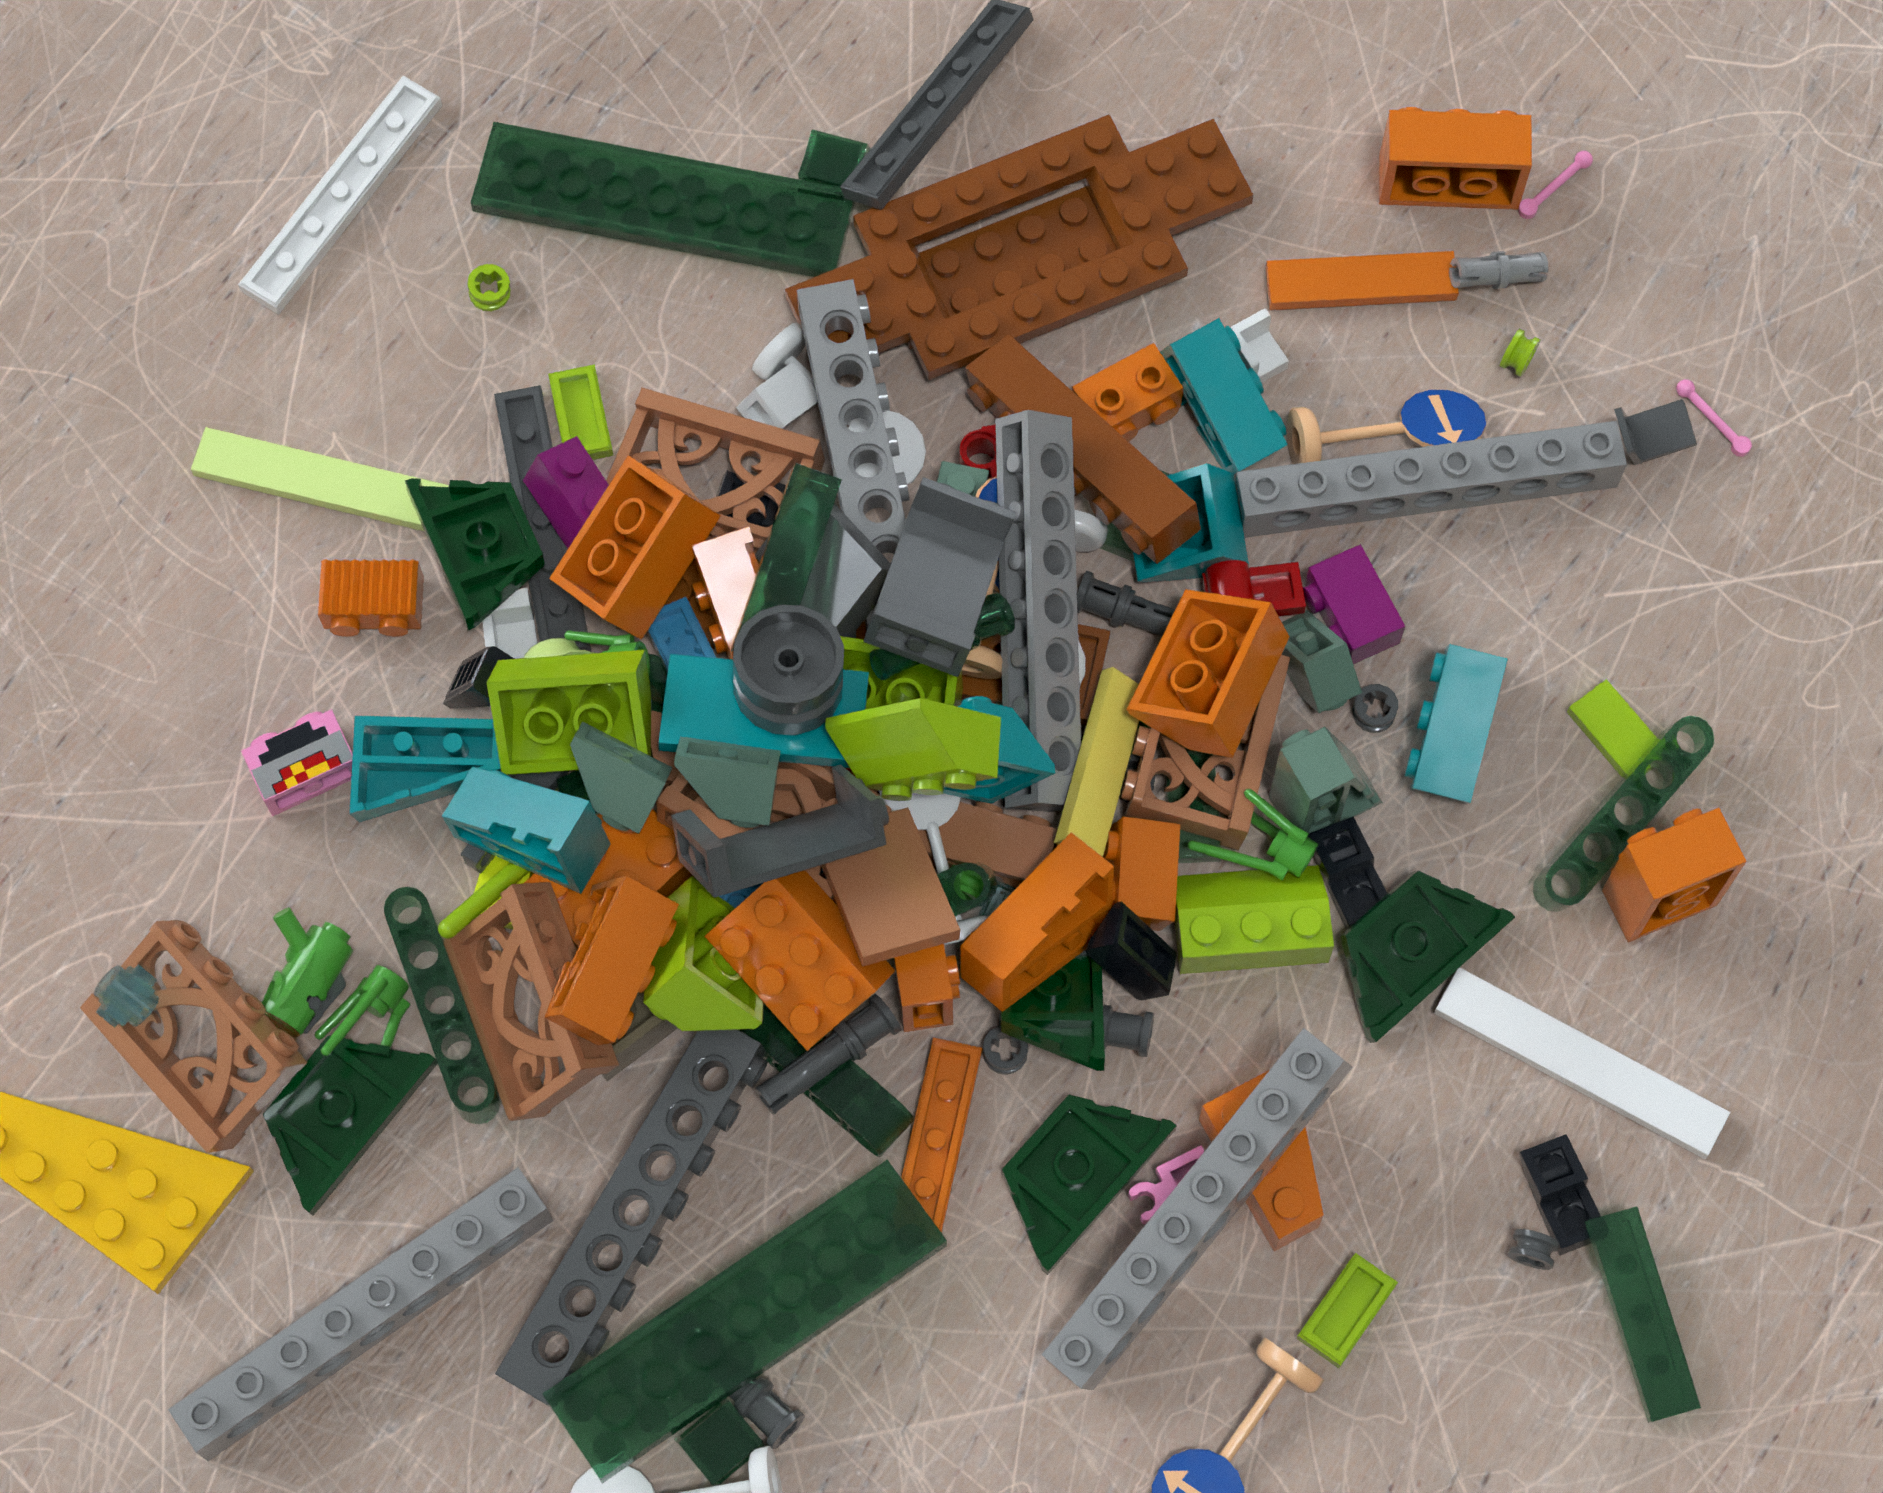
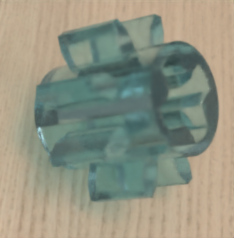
[94,964,159,1028]

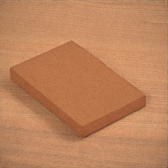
[821,807,960,967]

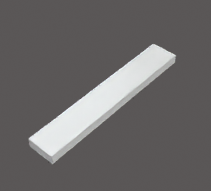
[238,76,442,315]
[1434,968,1730,1159]

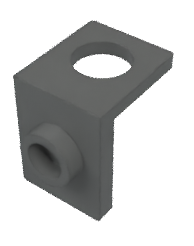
[1614,399,1697,465]

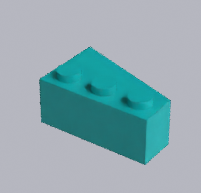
[1160,318,1288,474]
[349,716,501,822]
[442,766,611,894]

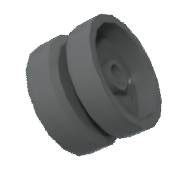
[733,605,844,735]

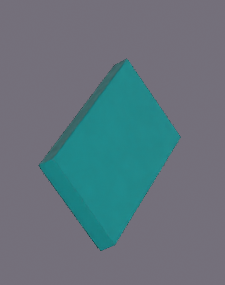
[658,654,869,768]

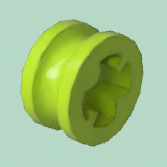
[467,264,511,311]
[1499,328,1541,377]

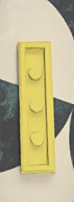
[1054,667,1140,857]

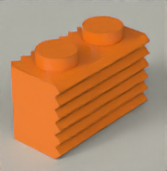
[318,559,424,637]

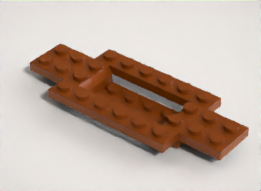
[785,114,1253,380]

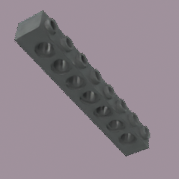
[495,1029,768,1409]

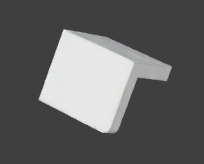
[1231,308,1289,383]
[736,361,818,429]
[482,588,538,659]

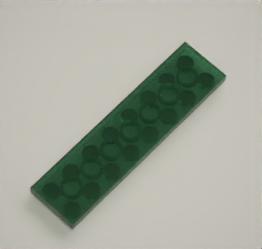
[470,122,855,277]
[543,1159,947,1483]

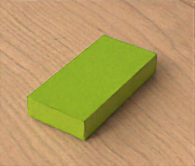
[548,364,614,460]
[1567,679,1670,786]
[1296,1253,1398,1368]

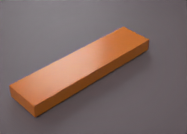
[1266,251,1459,310]
[889,1037,982,1246]

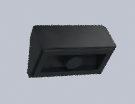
[1085,901,1177,1000]

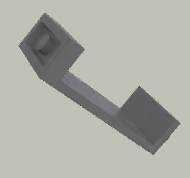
[863,477,1016,677]
[671,764,889,898]

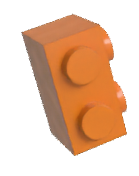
[1072,343,1183,442]
[1103,816,1180,931]
[893,944,960,1032]

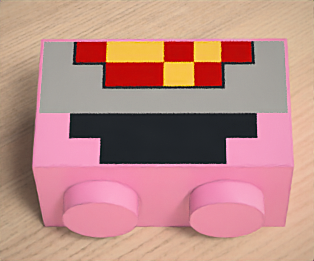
[241,709,353,816]

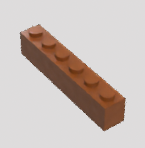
[965,334,1201,564]

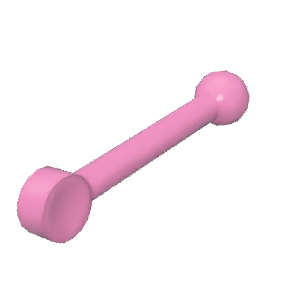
[1518,151,1593,219]
[1676,379,1752,457]

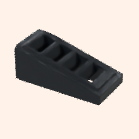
[443,646,515,709]

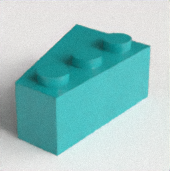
[1404,644,1508,803]

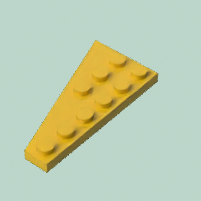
[0,1092,254,1294]

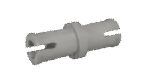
[1449,251,1548,289]

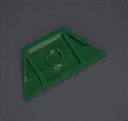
[405,478,545,630]
[1340,871,1515,1043]
[1001,950,1105,1071]
[263,1035,438,1216]
[1002,1094,1177,1275]

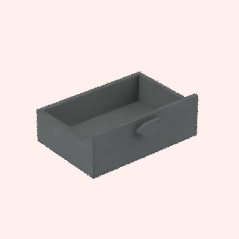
[755,488,891,638]

